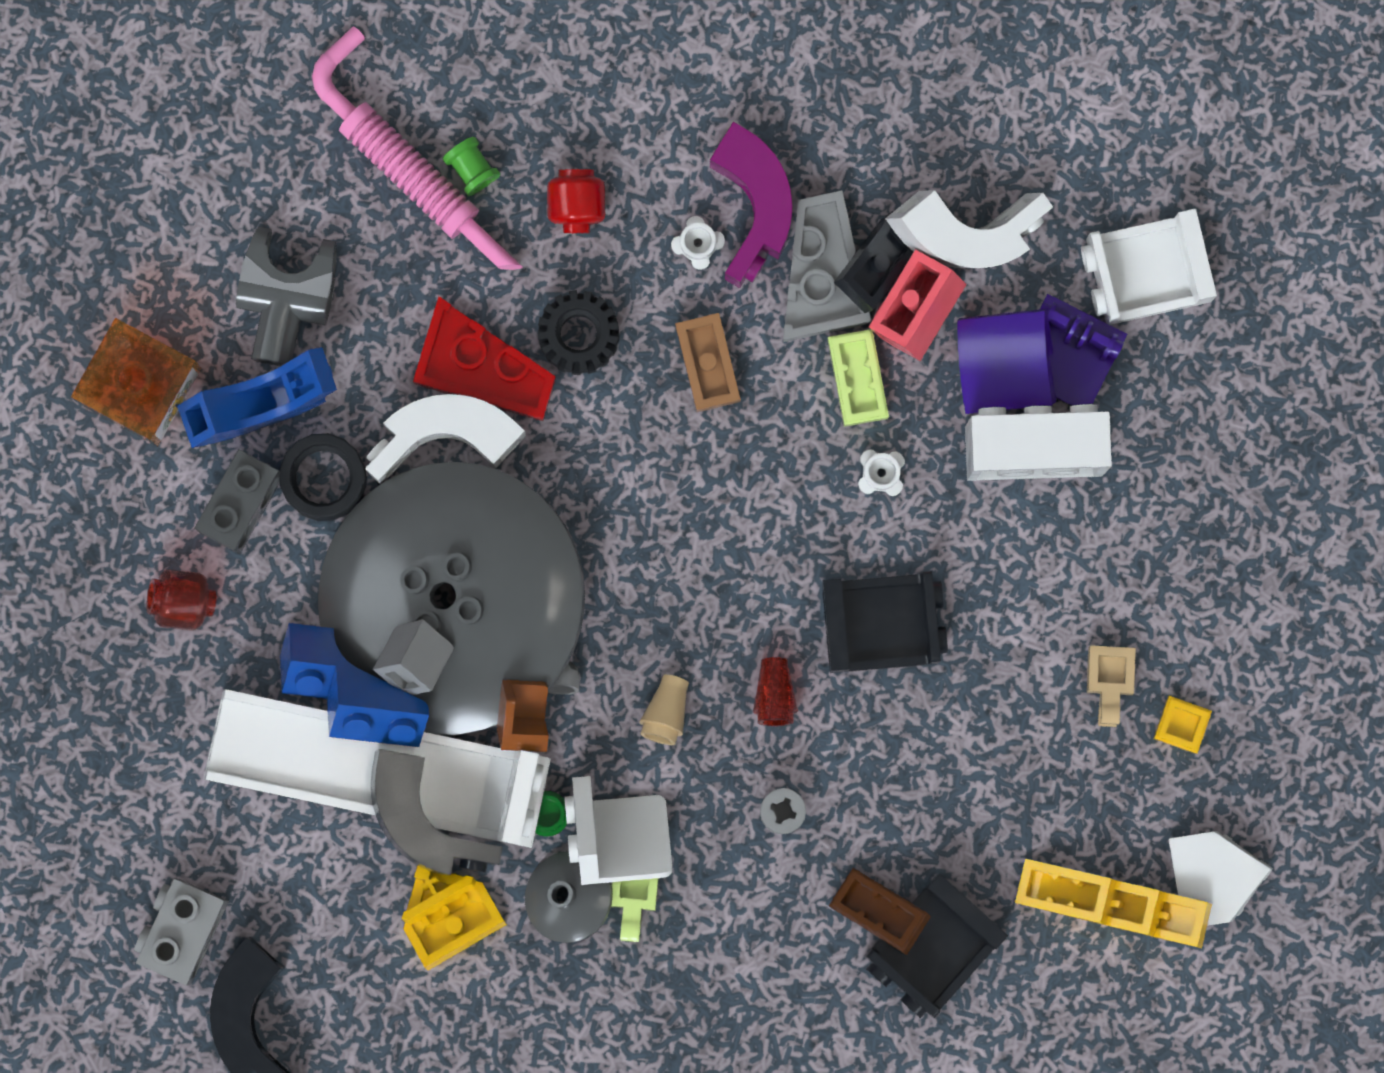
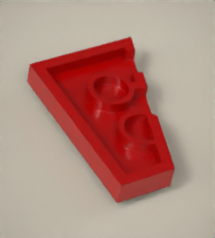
[413,296,556,421]

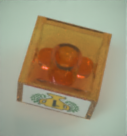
[71,318,202,447]

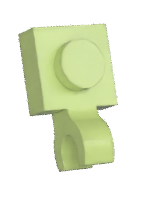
[611,878,659,942]

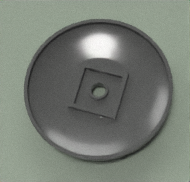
[318,462,585,735]

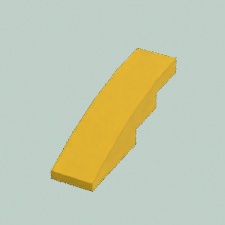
[1015,859,1212,949]

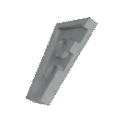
[783,190,871,342]

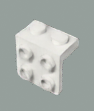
[565,776,672,885]

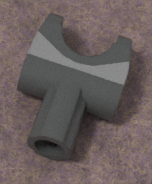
[236,227,337,366]

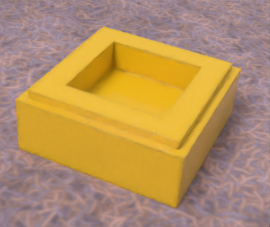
[1153,696,1212,754]

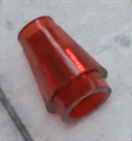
[753,657,798,726]

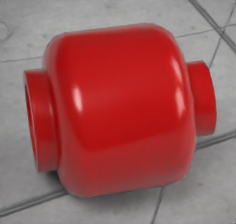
[547,169,606,234]

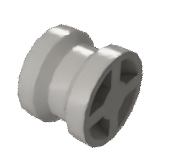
[760,788,806,835]

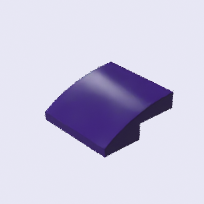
[957,309,1057,414]

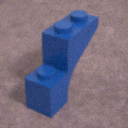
[280,623,429,747]

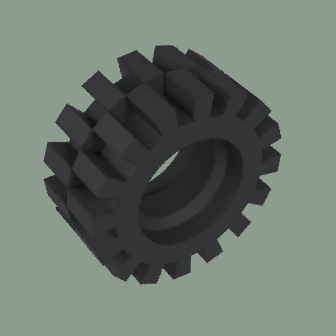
[538,290,619,375]

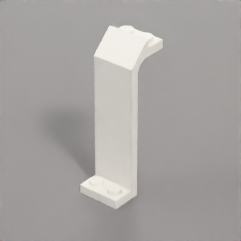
[203,689,551,848]

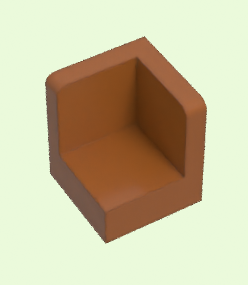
[497,680,549,752]

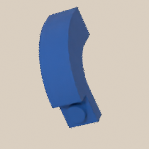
[177,347,337,448]

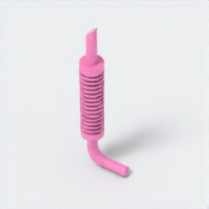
[312,26,523,270]

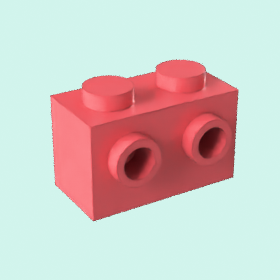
[869,249,967,361]

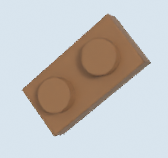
[675,313,741,412]

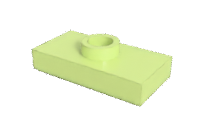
[828,329,889,427]

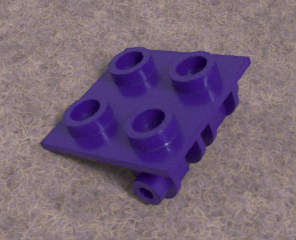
[1039,294,1128,406]

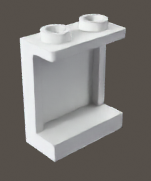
[1081,209,1217,325]

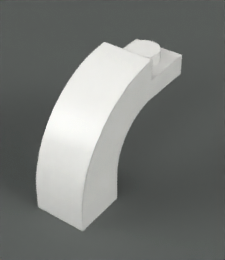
[885,190,1053,268]
[365,394,526,484]

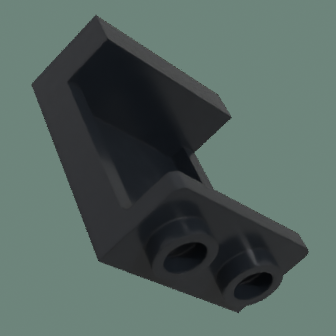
[822,571,948,674]
[864,874,1008,1018]

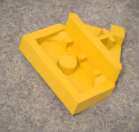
[402,865,507,971]

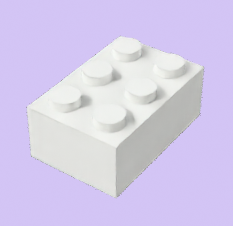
[965,404,1112,481]

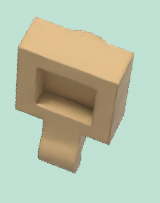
[1087,646,1136,727]

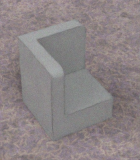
[373,619,454,695]

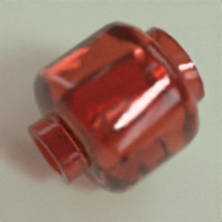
[146,569,216,631]

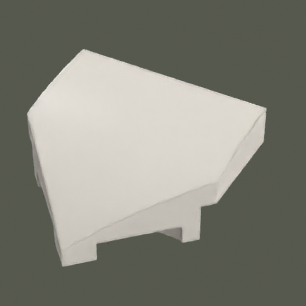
[1169,831,1273,926]

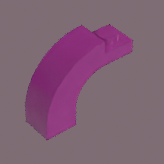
[710,122,792,288]

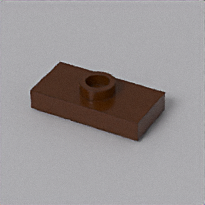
[829,868,931,955]

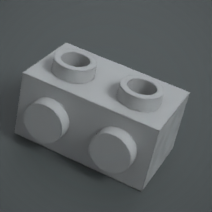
[134,878,229,986]

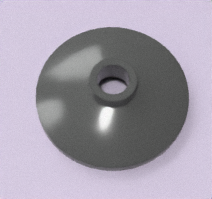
[525,851,612,943]

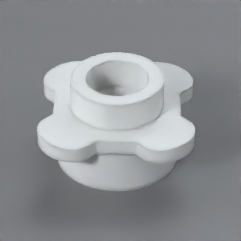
[671,216,725,270]
[858,450,905,496]

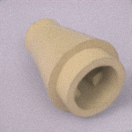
[639,674,689,745]

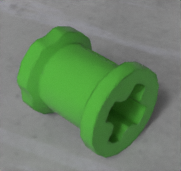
[442,137,501,197]

